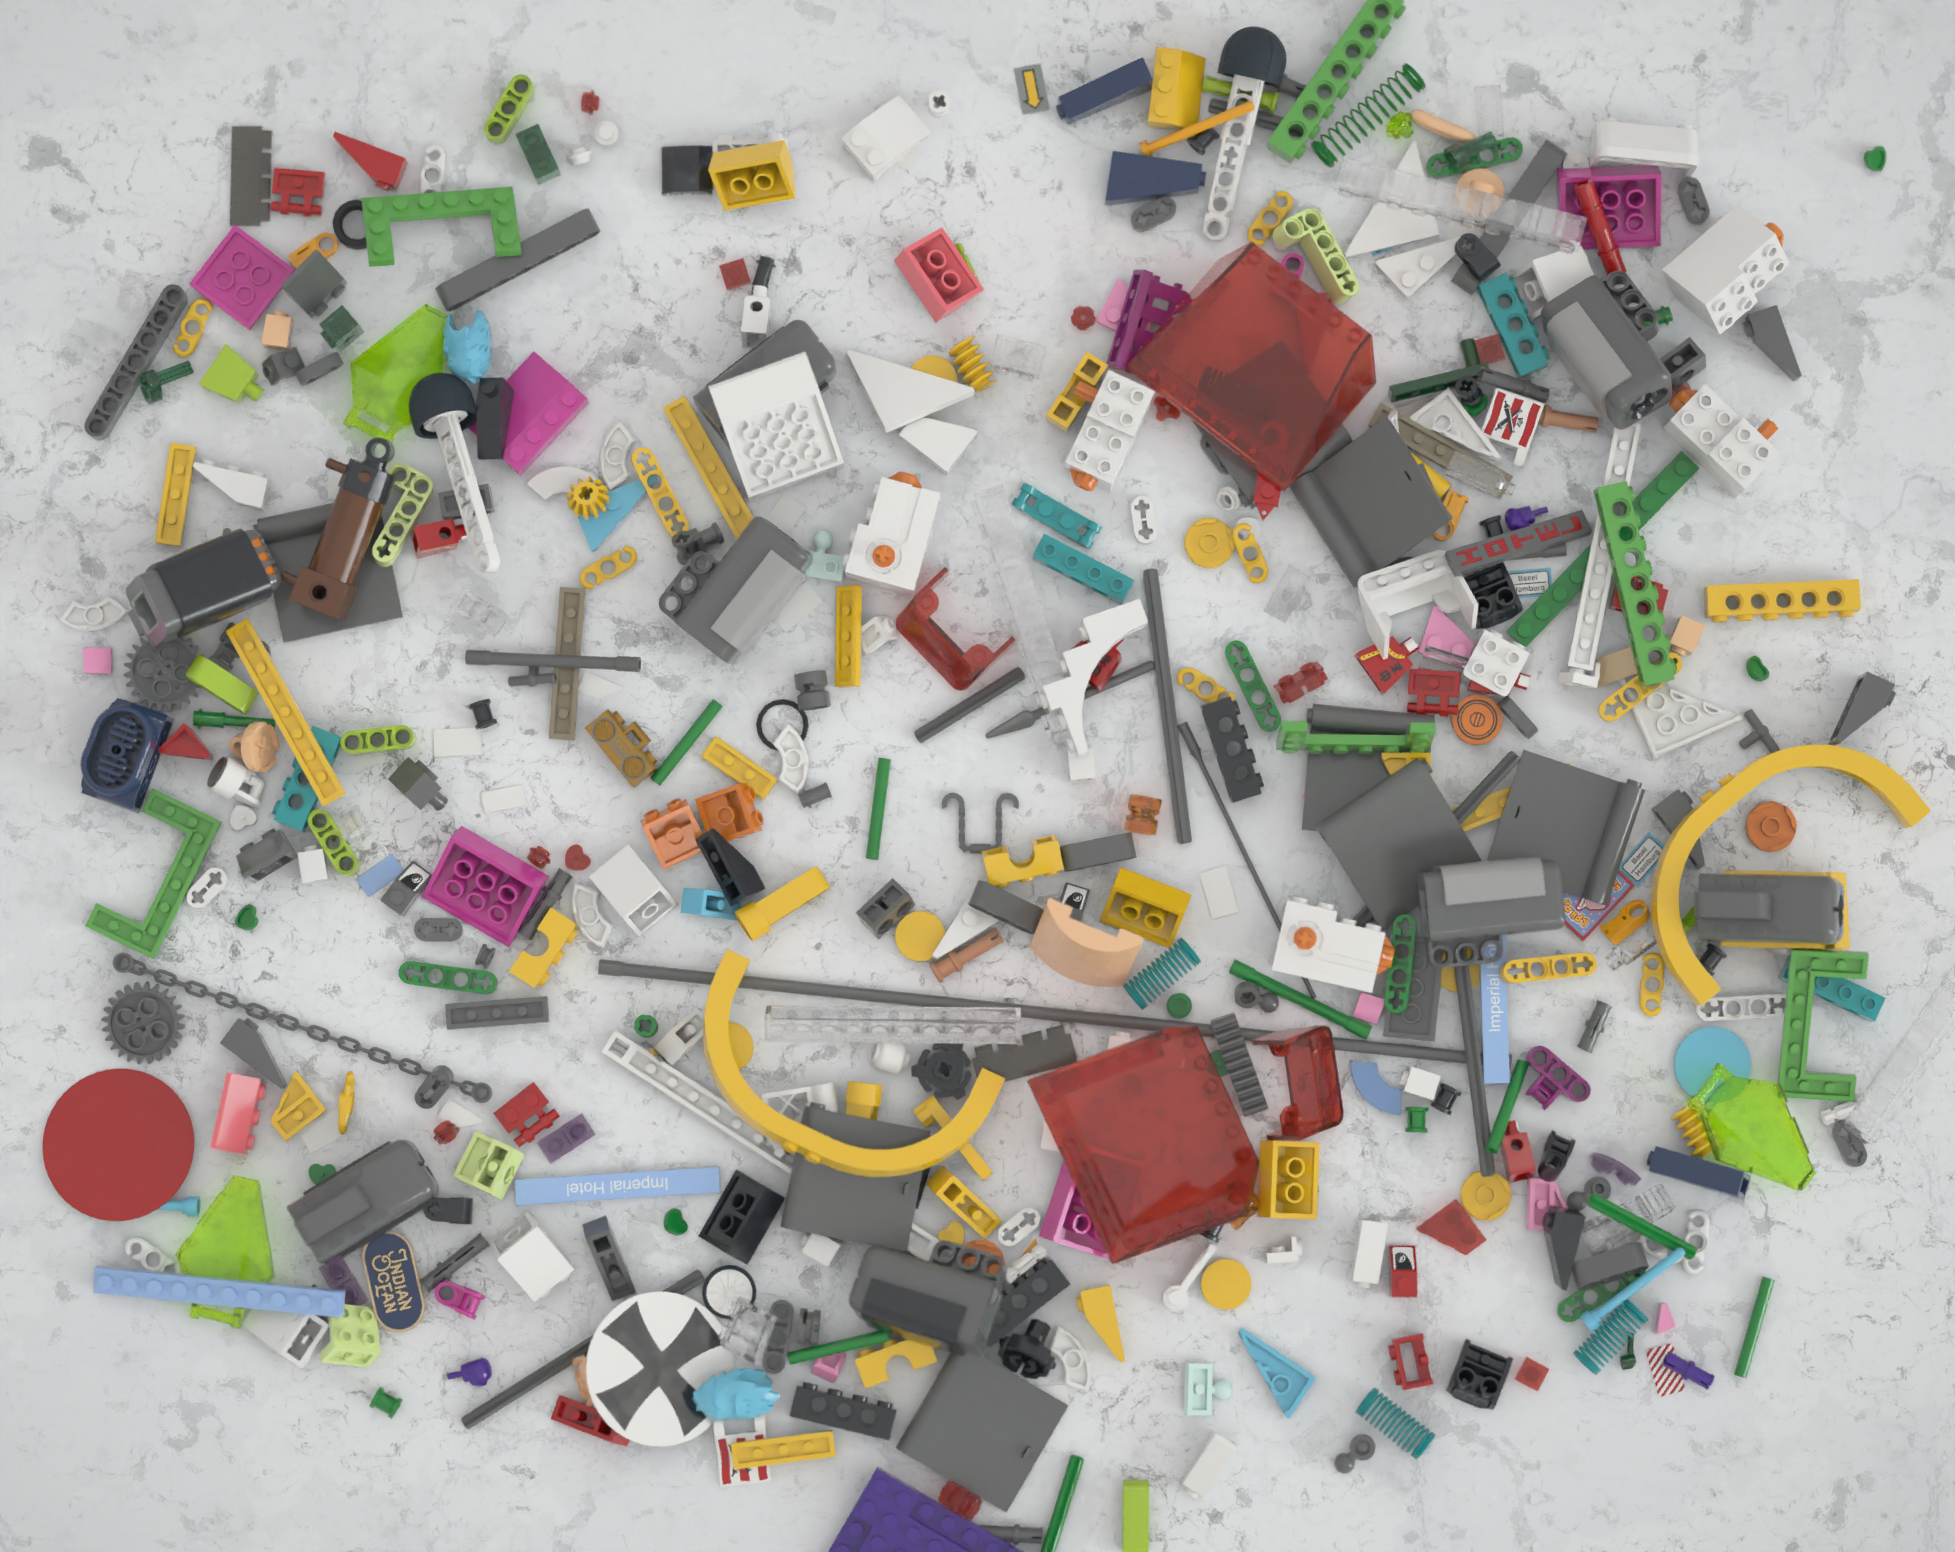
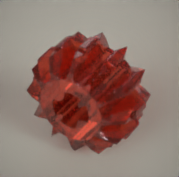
[938,1481,982,1520]

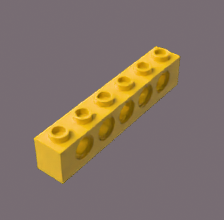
[1704,579,1861,622]

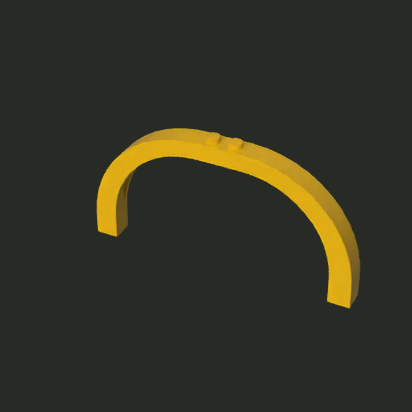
[1651,744,1931,1006]
[703,949,1006,1177]

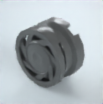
[797,1308,821,1346]

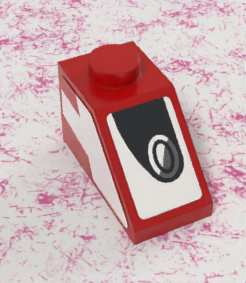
[1389,1245,1417,1297]

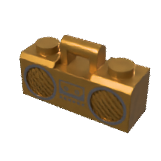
[585,709,658,788]

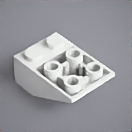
[241,1282,330,1368]

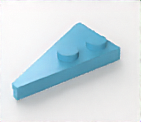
[578,474,658,552]
[1238,1327,1316,1419]

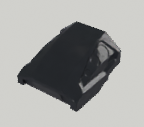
[662,145,713,196]
[1464,562,1523,629]
[1446,1339,1513,1410]

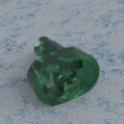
[1444,131,1497,171]
[140,360,194,404]

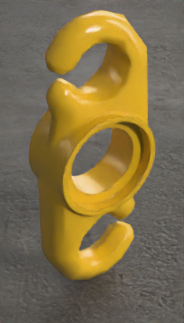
[1247,191,1293,246]
[172,298,213,357]
[1232,523,1269,584]
[579,546,637,590]
[1176,667,1235,703]
[1639,952,1665,1017]
[338,1071,355,1135]

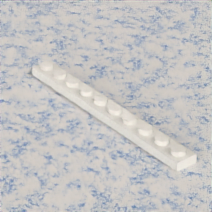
[1567,422,1641,672]

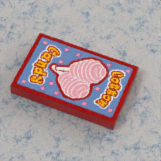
[1563,871,1635,941]

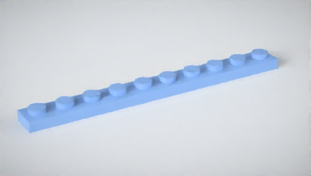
[94,1266,345,1318]

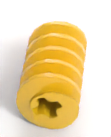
[949,336,998,392]
[1671,1100,1722,1157]

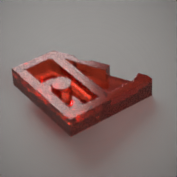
[1416,1199,1487,1255]

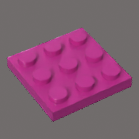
[189,225,295,330]

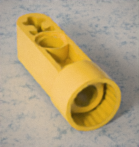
[734,866,831,942]
[845,1081,883,1120]

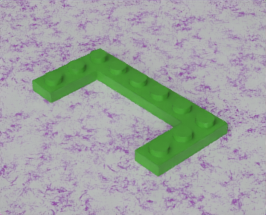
[361,186,521,267]
[1276,721,1436,755]
[85,789,222,959]
[1776,948,1869,1102]

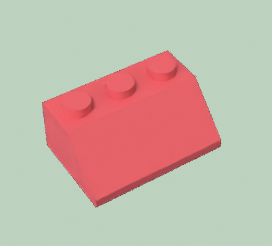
[894,227,984,322]
[210,1072,266,1154]

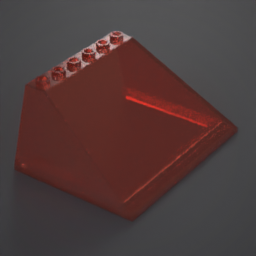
[1126,241,1376,492]
[1027,1025,1259,1264]

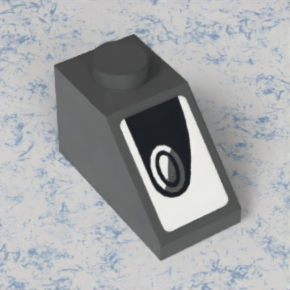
[380,861,432,917]
[1060,882,1090,922]

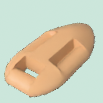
[1411,109,1478,144]

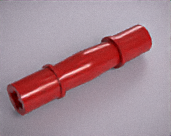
[1573,179,1627,275]

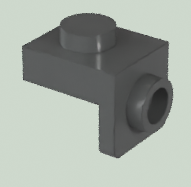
[262,347,305,386]

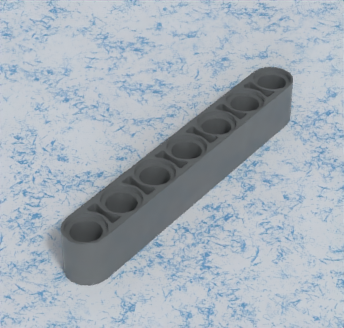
[1451,139,1567,295]
[435,209,601,312]
[84,284,188,440]

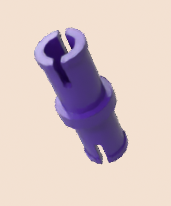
[1662,1351,1715,1390]

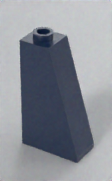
[1056,57,1153,124]
[1105,151,1206,205]
[1647,1146,1751,1200]

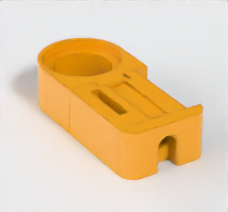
[289,232,339,269]
[1432,490,1469,541]
[1600,899,1650,945]

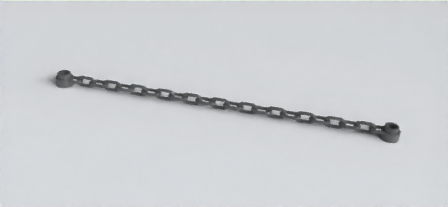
[113,952,493,1103]

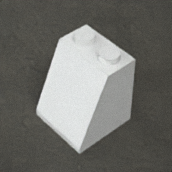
[1509,244,1594,322]
[589,845,678,936]
[488,1210,574,1302]

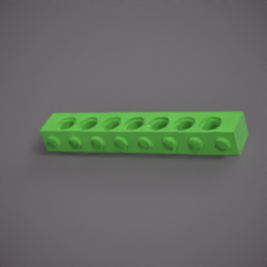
[1266,0,1406,164]
[1593,481,1677,688]

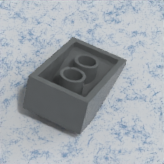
[281,249,347,318]
[1828,671,1896,746]
[236,829,298,883]

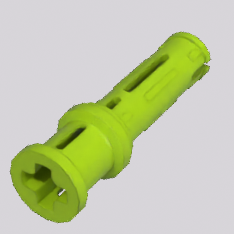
[1202,75,1280,114]

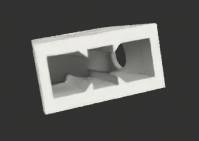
[741,285,771,348]

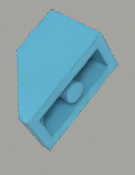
[681,888,741,921]

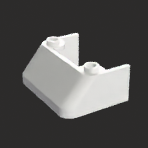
[1589,117,1698,179]
[1357,550,1478,660]

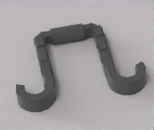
[942,793,1019,854]

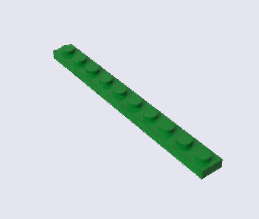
[1506,451,1699,647]

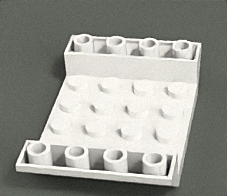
[709,352,844,500]

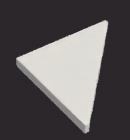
[1344,142,1439,258]
[846,350,975,433]
[1618,674,1743,758]

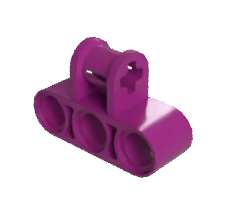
[1525,1046,1591,1111]

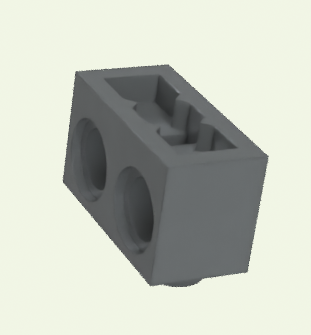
[438,484,495,520]
[856,878,915,940]

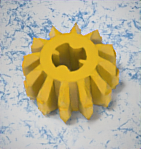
[566,476,610,521]

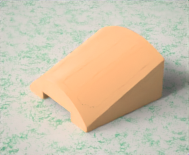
[1030,898,1144,987]

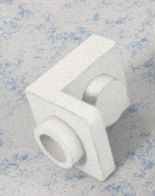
[861,615,899,654]
[1558,662,1601,688]
[1265,1236,1302,1264]

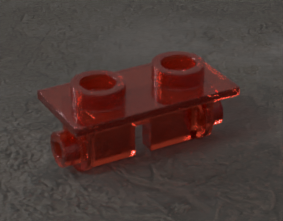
[1273,661,1328,704]

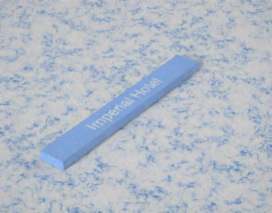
[1480,935,1510,1084]
[515,1167,720,1205]

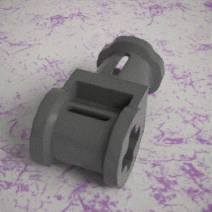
[671,522,725,565]

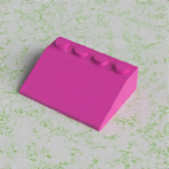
[1557,165,1661,250]
[468,352,589,476]
[421,826,549,947]
[1039,1139,1148,1262]

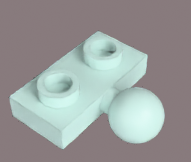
[805,530,844,582]
[1184,1363,1232,1415]

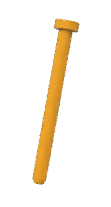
[1140,101,1255,156]

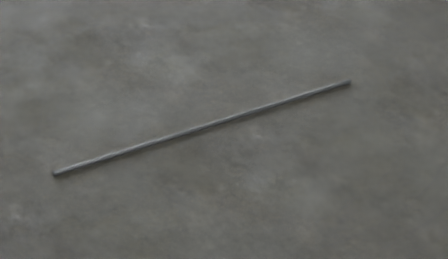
[598,959,1512,1070]

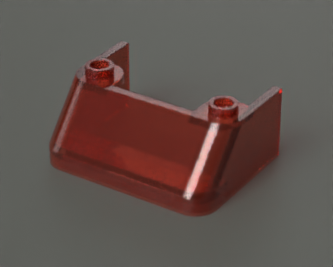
[896,567,1016,691]
[1252,1025,1344,1141]

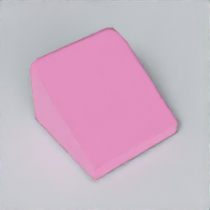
[84,647,112,674]
[1353,992,1385,1025]
[1654,1303,1675,1334]
[811,1353,846,1383]

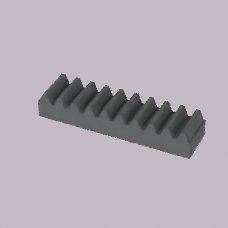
[445,996,550,1030]
[1210,1012,1269,1117]

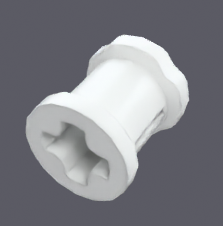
[928,90,951,118]

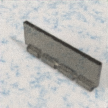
[230,126,272,226]
[972,1025,1078,1082]

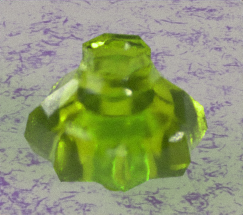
[1386,111,1413,139]

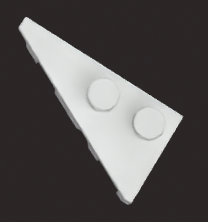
[1375,236,1470,299]
[1409,388,1501,461]
[932,884,1000,959]

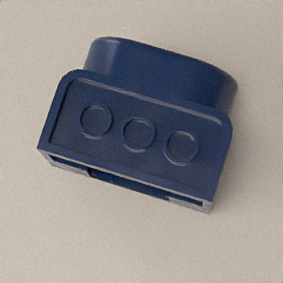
[81,698,175,814]

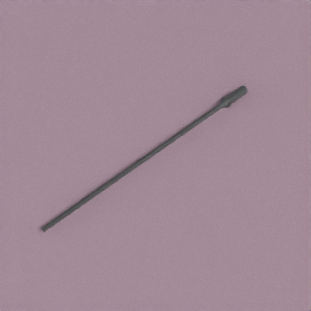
[1178,721,1316,999]

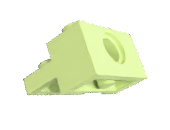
[453,1130,525,1200]

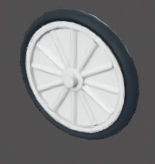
[702,1265,756,1319]

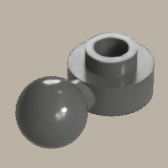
[1234,981,1279,1013]
[1567,1177,1611,1211]
[1334,1434,1375,1474]

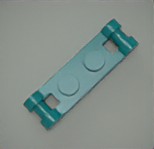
[1011,482,1102,549]

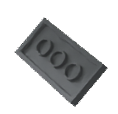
[1383,935,1444,1042]

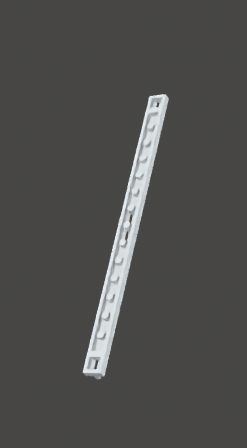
[601,1030,952,1261]

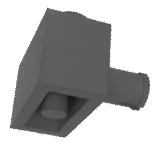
[388,757,448,811]

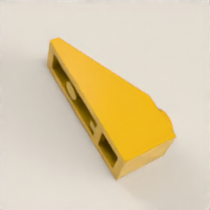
[925,1165,1002,1239]
[1076,1285,1125,1362]

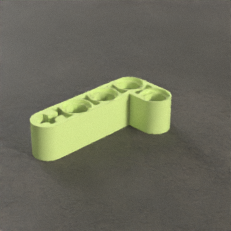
[1273,208,1359,304]
[372,463,434,567]

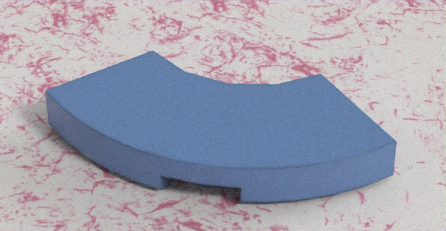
[1351,1062,1401,1115]

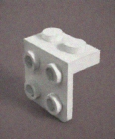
[1463,629,1530,697]

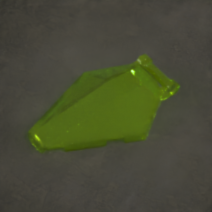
[343,304,448,446]
[1686,1063,1816,1191]
[175,1175,275,1329]

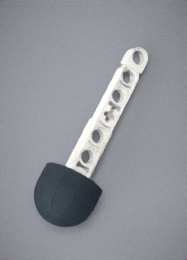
[1203,26,1286,241]
[409,373,500,573]

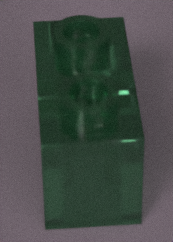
[515,124,561,185]
[319,305,364,351]

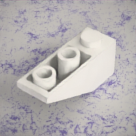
[193,459,271,511]

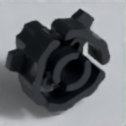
[911,1039,972,1100]
[998,1319,1057,1379]

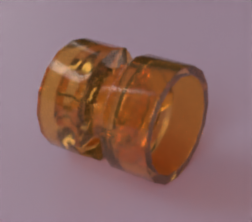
[1124,794,1162,835]

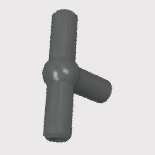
[508,666,557,687]
[1739,709,1780,753]

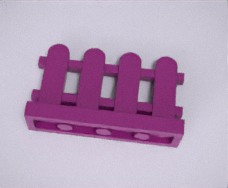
[1106,270,1190,381]

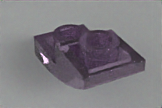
[537,1114,595,1164]
[1589,1152,1642,1186]
[319,1255,369,1306]

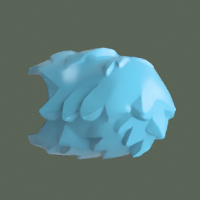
[443,310,492,385]
[692,1368,780,1421]

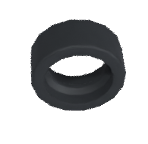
[332,200,367,250]

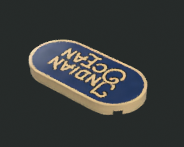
[362,1231,426,1332]

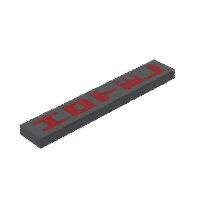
[1445,510,1592,577]

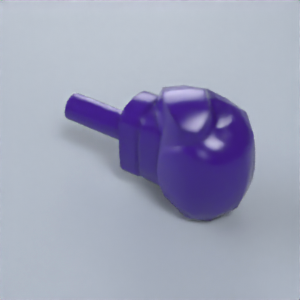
[1504,506,1548,531]
[447,1358,492,1387]

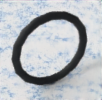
[756,699,809,751]

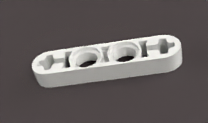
[1695,994,1786,1021]

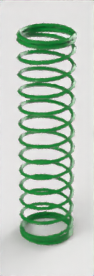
[1311,63,1426,168]

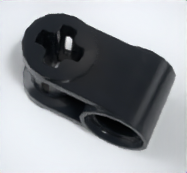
[1454,233,1501,282]
[1537,1130,1576,1182]
[423,1197,473,1224]

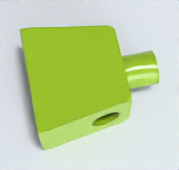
[199,344,264,404]

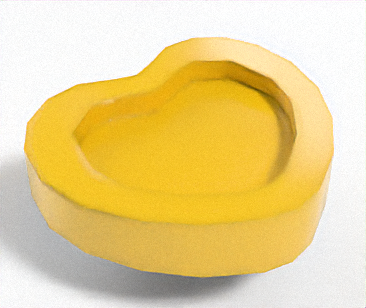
[938,1221,964,1244]

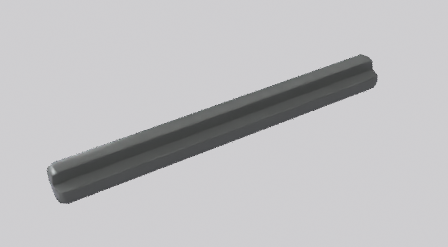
[914,667,1025,743]

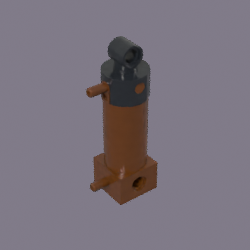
[281,437,397,619]

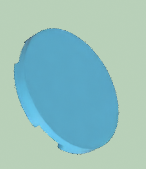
[1674,1027,1751,1103]

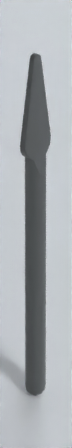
[985,661,1155,738]

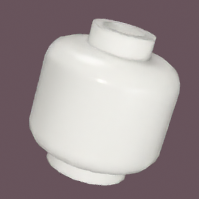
[870,1038,910,1074]

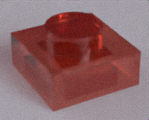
[719,258,751,291]
[1474,334,1505,364]
[1514,1357,1549,1392]

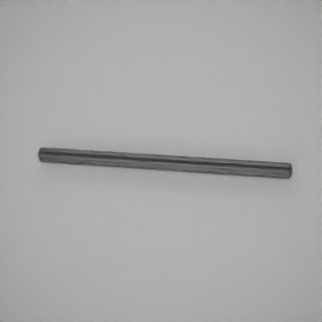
[1143,569,1192,844]
[1352,751,1520,928]
[1454,946,1496,1177]
[461,1270,705,1429]

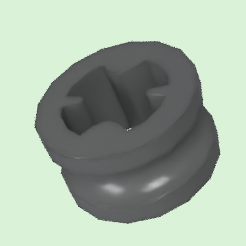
[475,944,496,969]

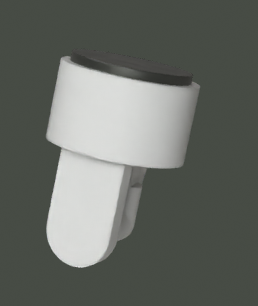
[207,756,265,808]

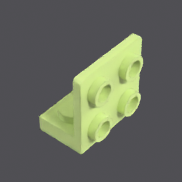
[320,1304,381,1367]

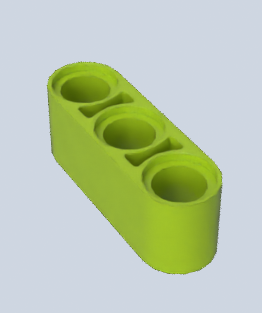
[484,74,534,144]
[184,654,259,715]
[340,725,416,756]
[308,809,360,876]
[1122,1480,1149,1552]

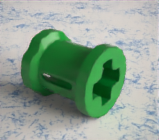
[634,1015,658,1038]
[1405,1107,1428,1133]
[369,1387,403,1419]

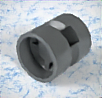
[794,670,831,711]

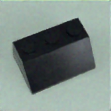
[698,1170,785,1265]

